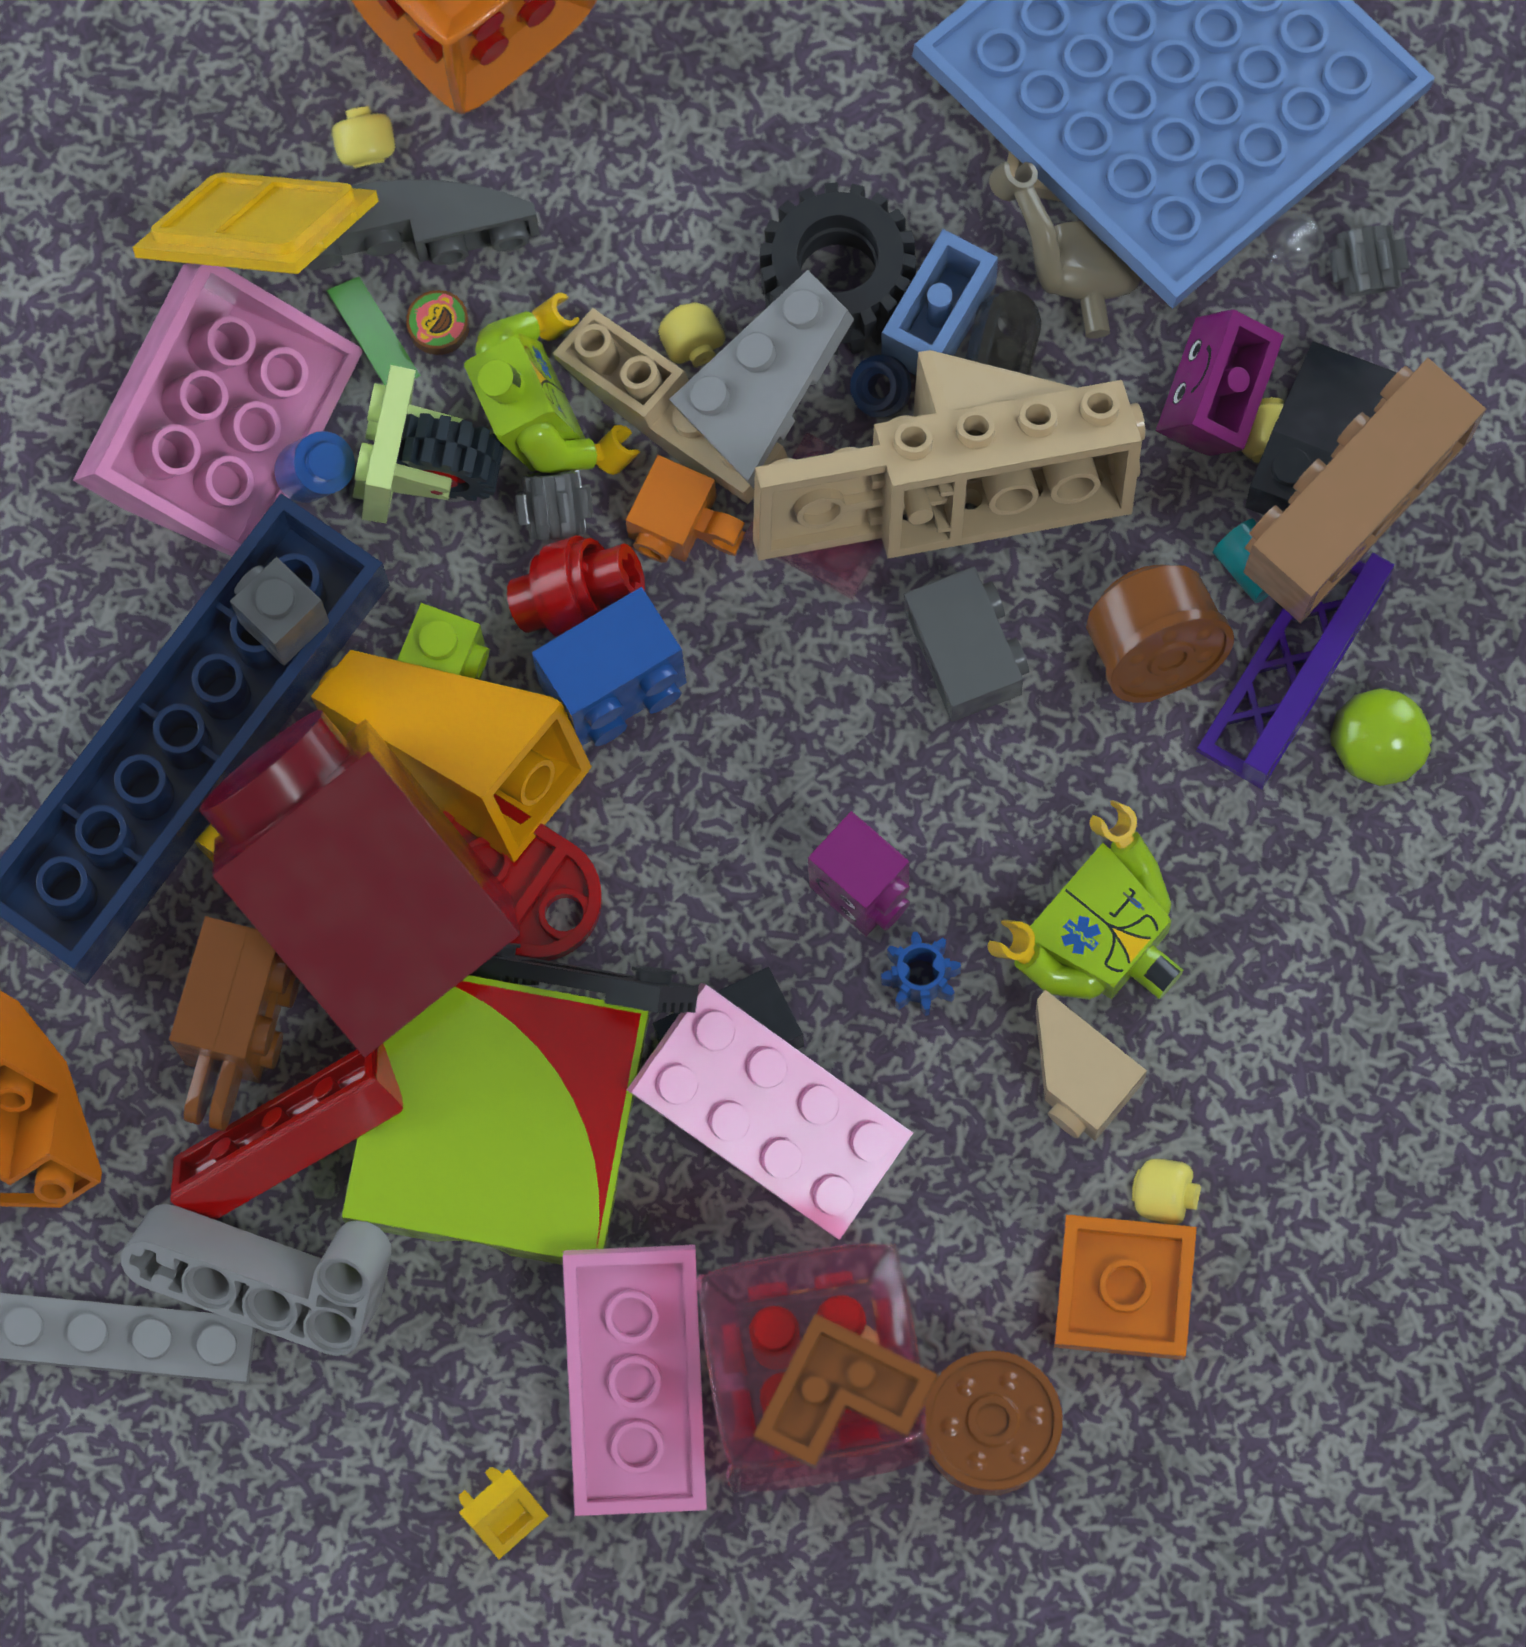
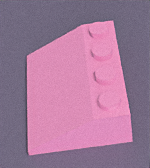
[73,263,363,556]

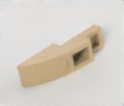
[553,308,788,504]

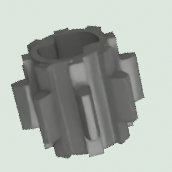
[1329,225,1409,296]
[515,470,594,540]

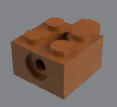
[169,916,300,1131]

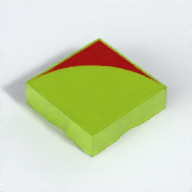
[342,975,649,1265]

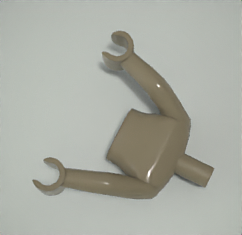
[989,161,1141,339]

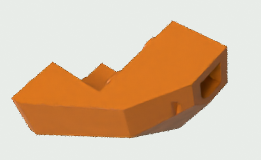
[0,990,102,1208]

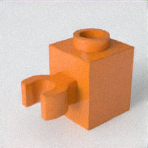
[625,455,746,563]

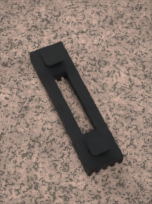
[470,943,699,1013]

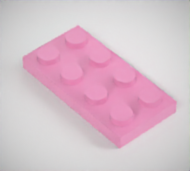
[627,983,913,1240]
[563,1245,707,1516]

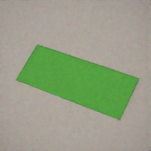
[326,276,421,385]

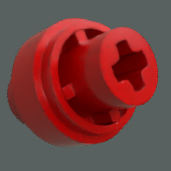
[507,535,645,637]

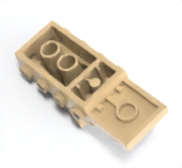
[753,350,1145,560]

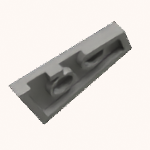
[669,270,854,488]

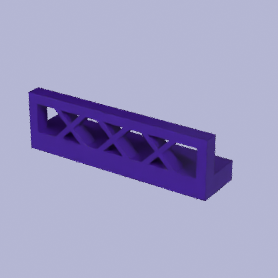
[1196,552,1395,789]

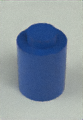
[275,431,355,503]

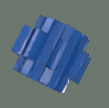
[881,931,961,1016]

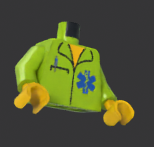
[464,293,640,475]
[988,800,1184,1000]

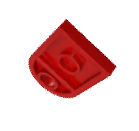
[443,794,602,961]

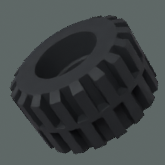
[759,182,916,355]

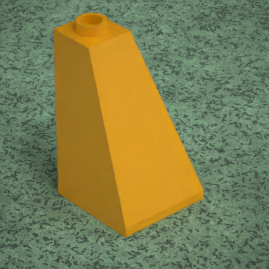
[311,650,592,862]

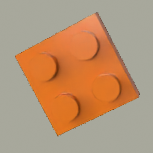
[1054,1214,1197,1360]

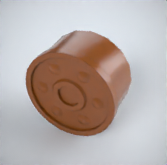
[1086,565,1234,703]
[922,1351,1063,1496]

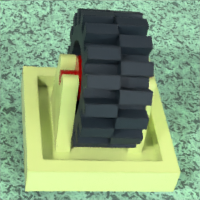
[353,365,504,523]

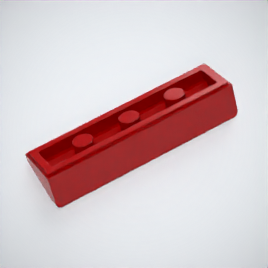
[170,1044,403,1220]

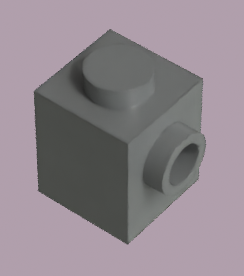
[230,557,329,666]

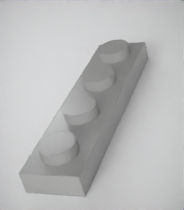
[0,1293,256,1384]

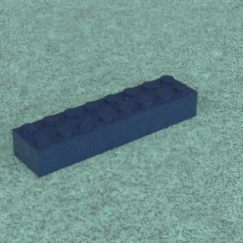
[0,493,390,986]

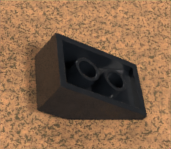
[1245,341,1397,515]

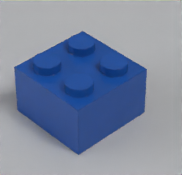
[532,587,687,746]

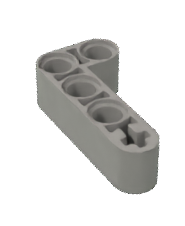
[121,1204,391,1356]

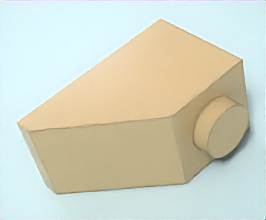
[1036,990,1147,1141]

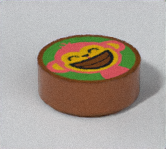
[406,290,470,355]

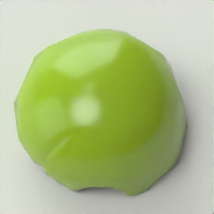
[1330,688,1432,786]

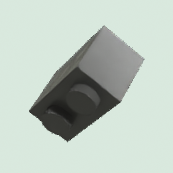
[904,566,1029,722]

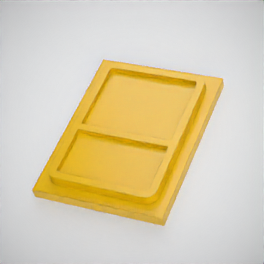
[132,173,379,274]

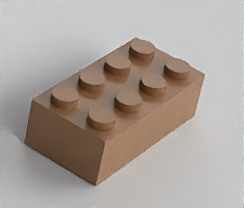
[1243,358,1486,623]

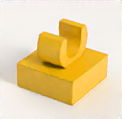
[459,1467,548,1559]

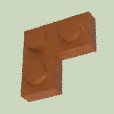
[753,1314,938,1470]

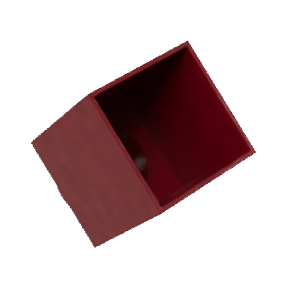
[200,710,520,1058]

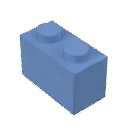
[882,229,998,376]

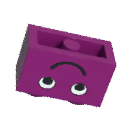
[1155,309,1284,456]
[808,811,910,937]

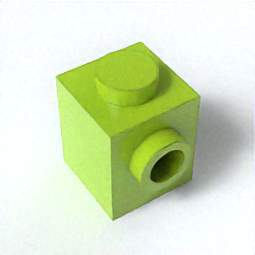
[397,603,490,680]

